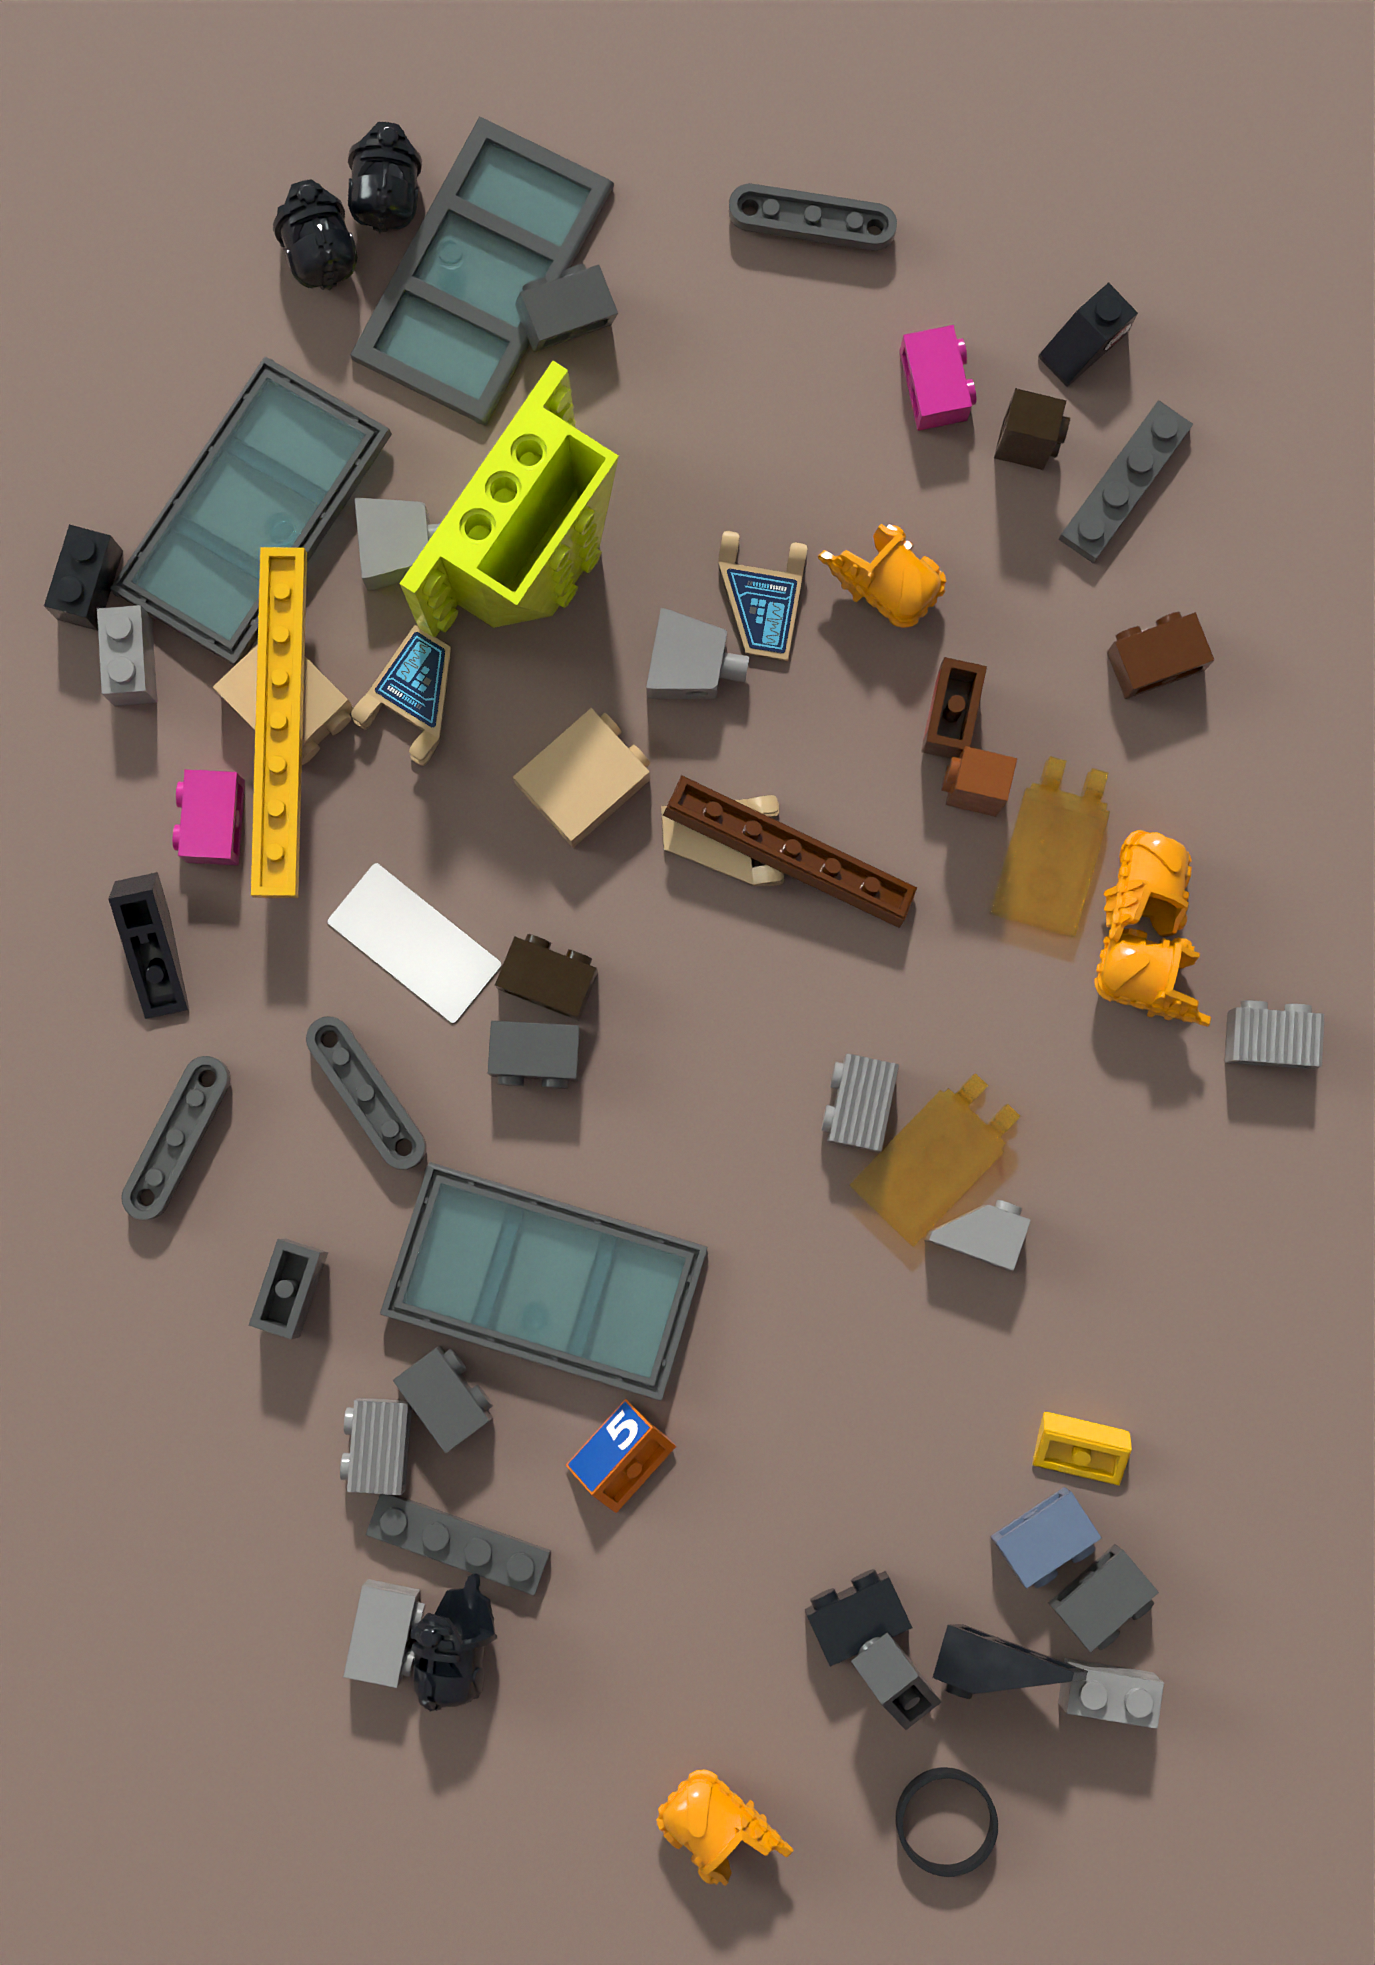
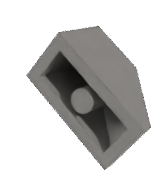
[925,1200,1031,1271]

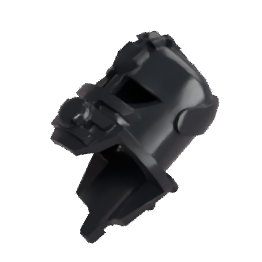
[348,122,422,234]
[273,179,358,291]
[411,1573,497,1712]

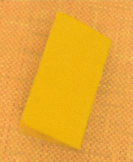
[1032,1412,1132,1486]

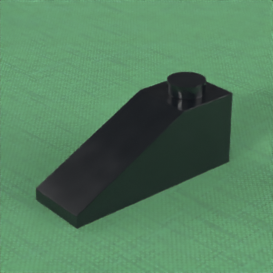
[108,872,189,1019]
[932,1624,1088,1699]

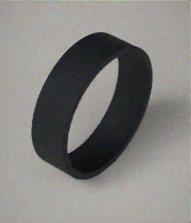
[896,1767,998,1877]

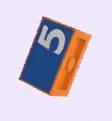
[566,1399,677,1513]

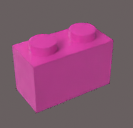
[899,325,977,431]
[172,769,245,866]

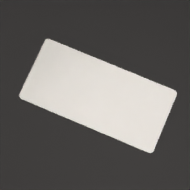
[328,863,501,1023]

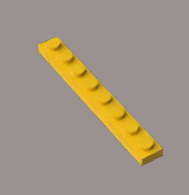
[251,547,307,898]

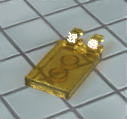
[989,756,1110,938]
[849,1073,1021,1247]

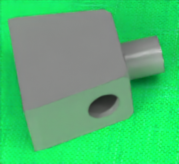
[355,498,441,590]
[646,608,750,699]

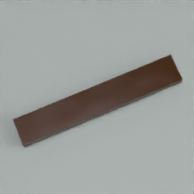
[663,775,917,928]

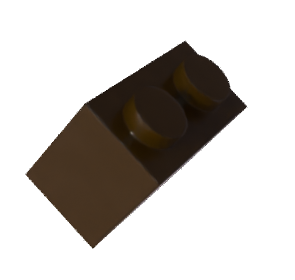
[994,388,1070,470]
[495,934,598,1021]

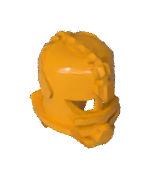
[818,524,946,628]
[1103,830,1192,941]
[1094,928,1211,1027]
[656,1769,794,1886]

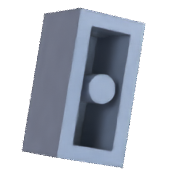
[991,1487,1102,1589]

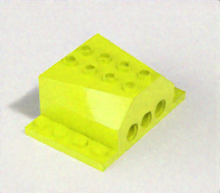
[399,361,619,637]

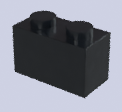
[44,524,123,631]
[805,1569,913,1667]

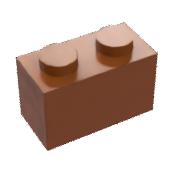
[941,746,1017,817]

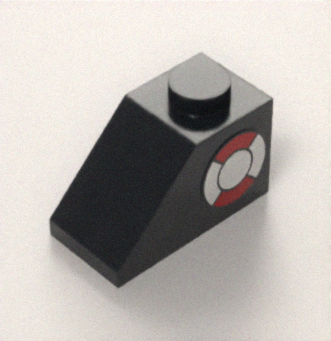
[1038,282,1138,387]

